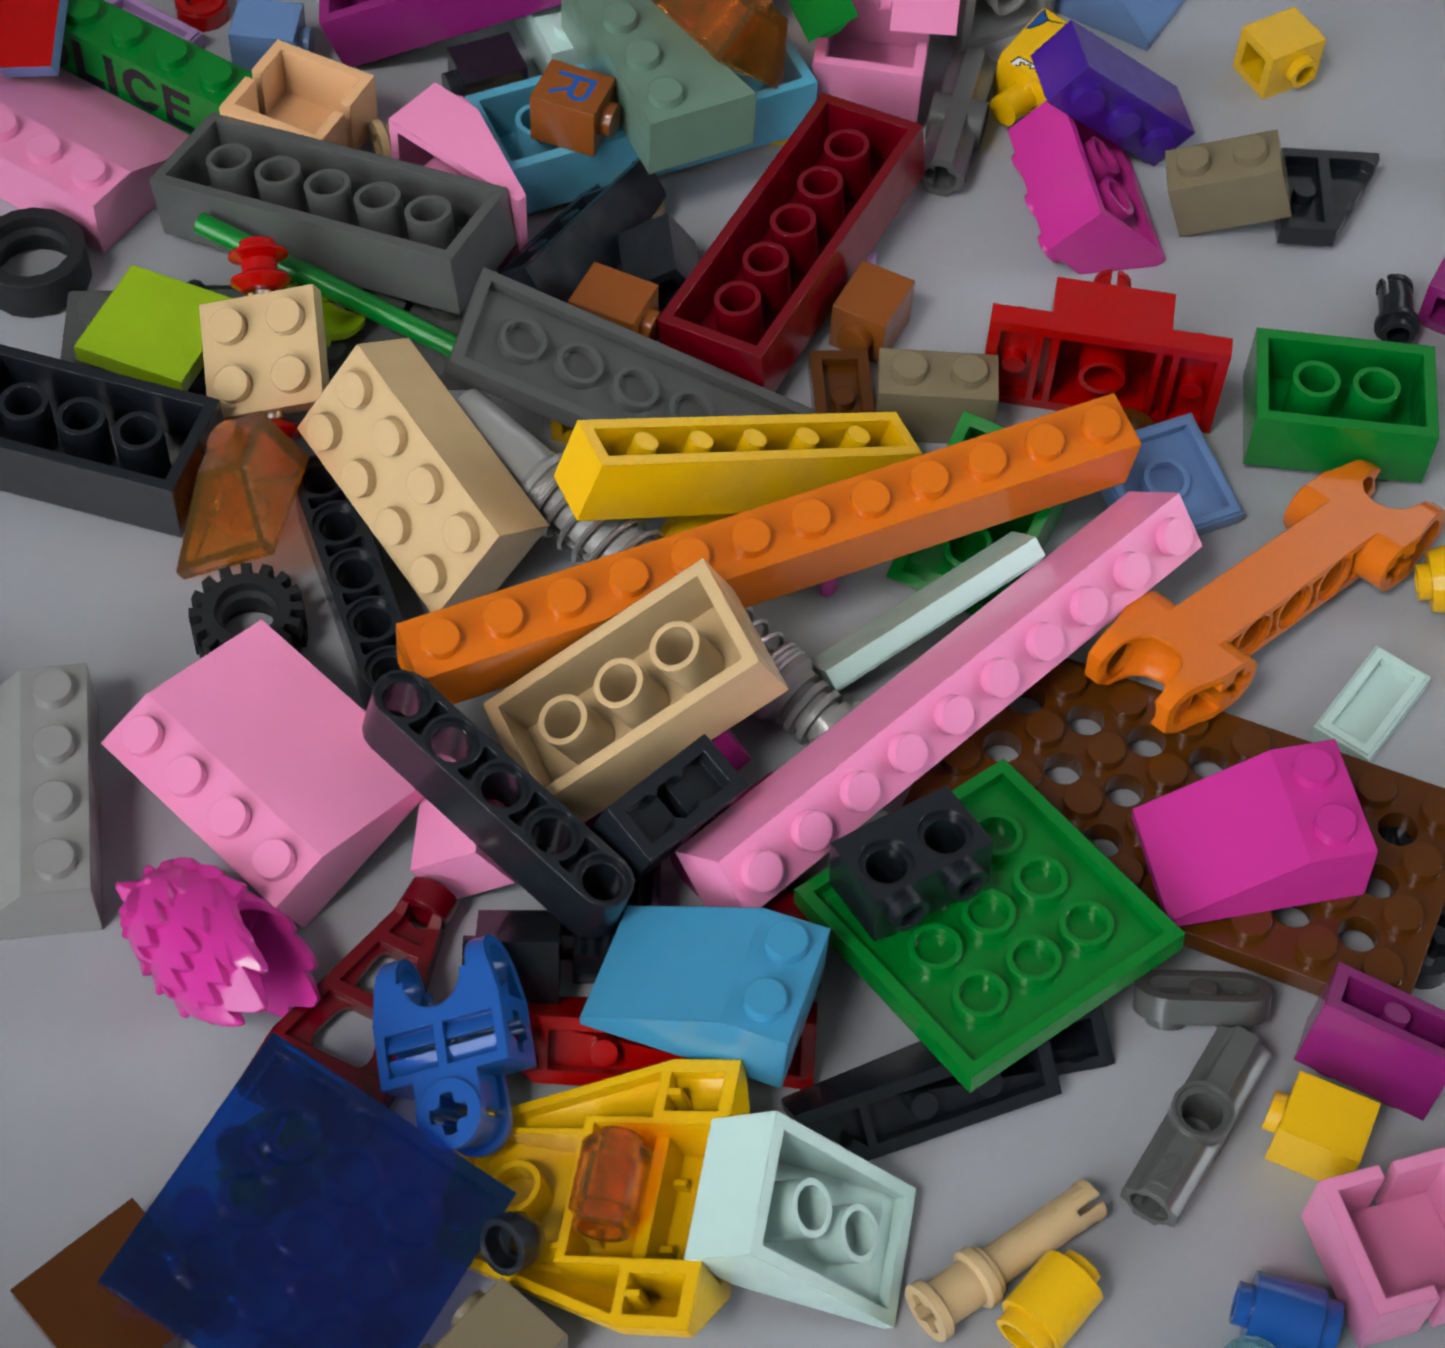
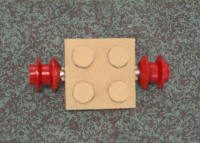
[199,236,330,478]

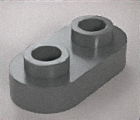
[1133,969,1272,1031]

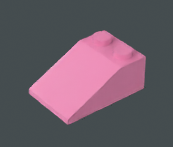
[388,82,528,269]

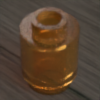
[568,1126,653,1242]

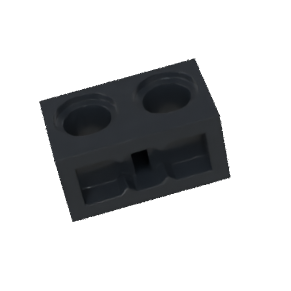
[590,734,749,883]
[829,785,994,942]

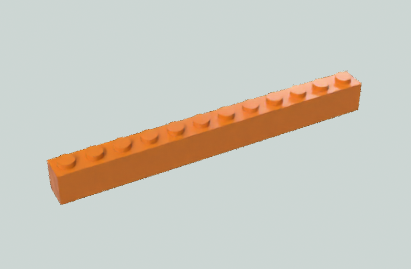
[396,393,1142,705]

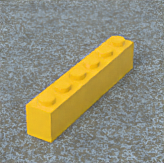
[553,412,922,521]

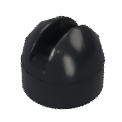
[479,1210,546,1276]

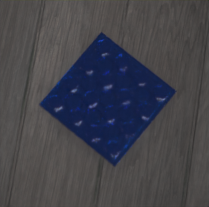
[98,1032,516,1348]

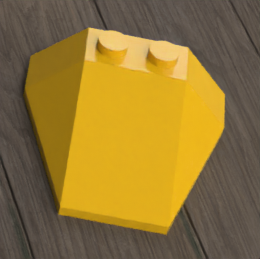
[432,1059,750,1338]

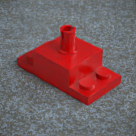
[984,269,1233,434]

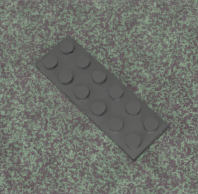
[443,267,814,429]

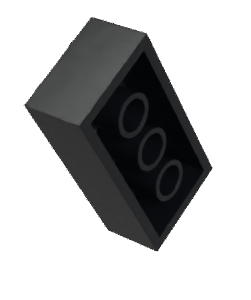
[0,344,228,538]

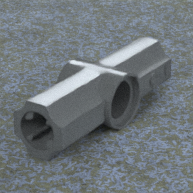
[919,46,997,197]
[1120,1025,1272,1228]

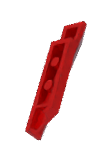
[514,997,818,1090]

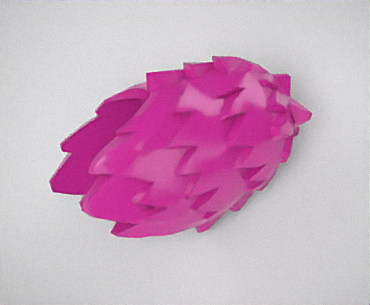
[115,857,321,1027]

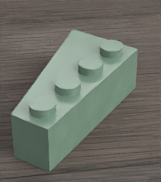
[561,0,757,175]

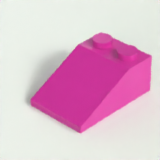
[1131,739,1378,927]

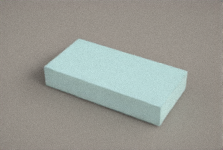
[1309,645,1431,763]

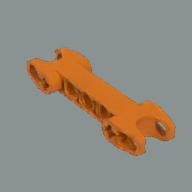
[1084,460,1445,734]

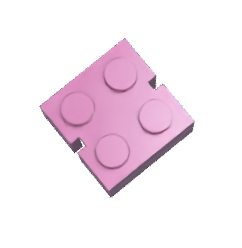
[812,0,930,123]
[1301,1147,1445,1348]

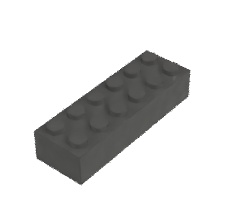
[149,112,517,315]

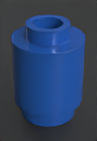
[1229,1270,1344,1348]

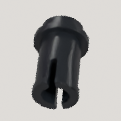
[1374,274,1421,344]

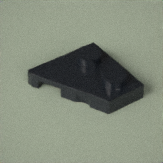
[1274,148,1380,246]

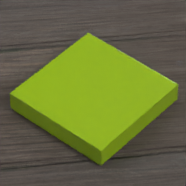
[74,265,233,391]

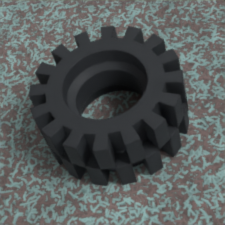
[188,562,308,659]

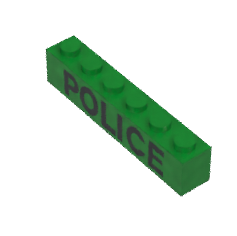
[60,0,253,135]

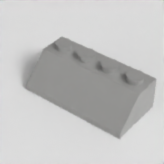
[0,663,103,940]

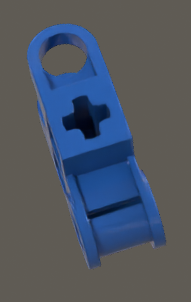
[372,934,537,1158]

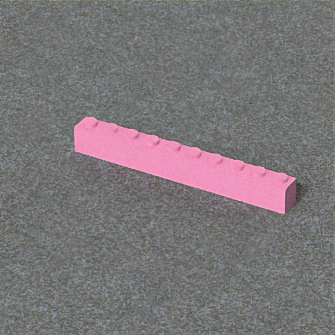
[675,491,1203,908]

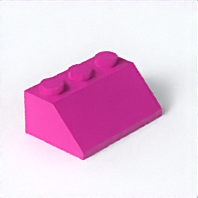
[1008,100,1166,275]

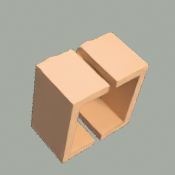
[219,39,378,149]

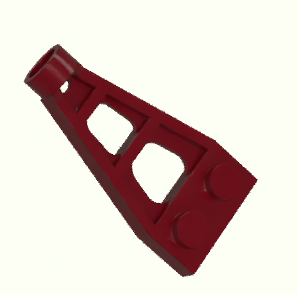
[236,877,459,1155]

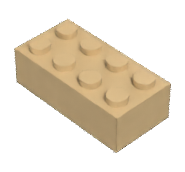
[297,338,549,612]
[483,558,789,823]

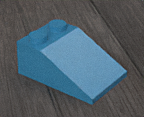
[580,905,830,1088]

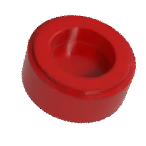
[174,0,230,32]

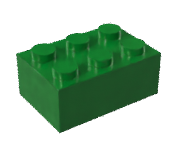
[1243,327,1439,483]

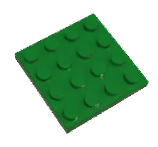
[794,758,1185,1093]

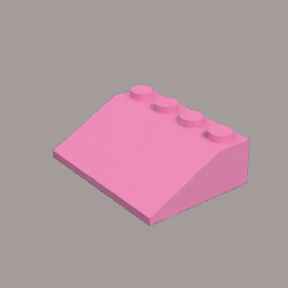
[0,68,190,254]
[101,619,424,929]

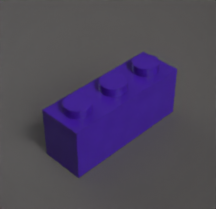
[1031,19,1195,167]

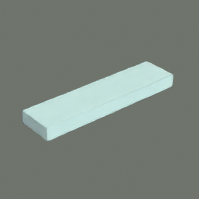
[812,531,1046,691]

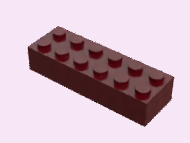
[657,92,924,392]

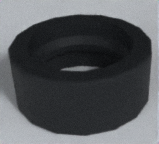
[0,207,92,318]

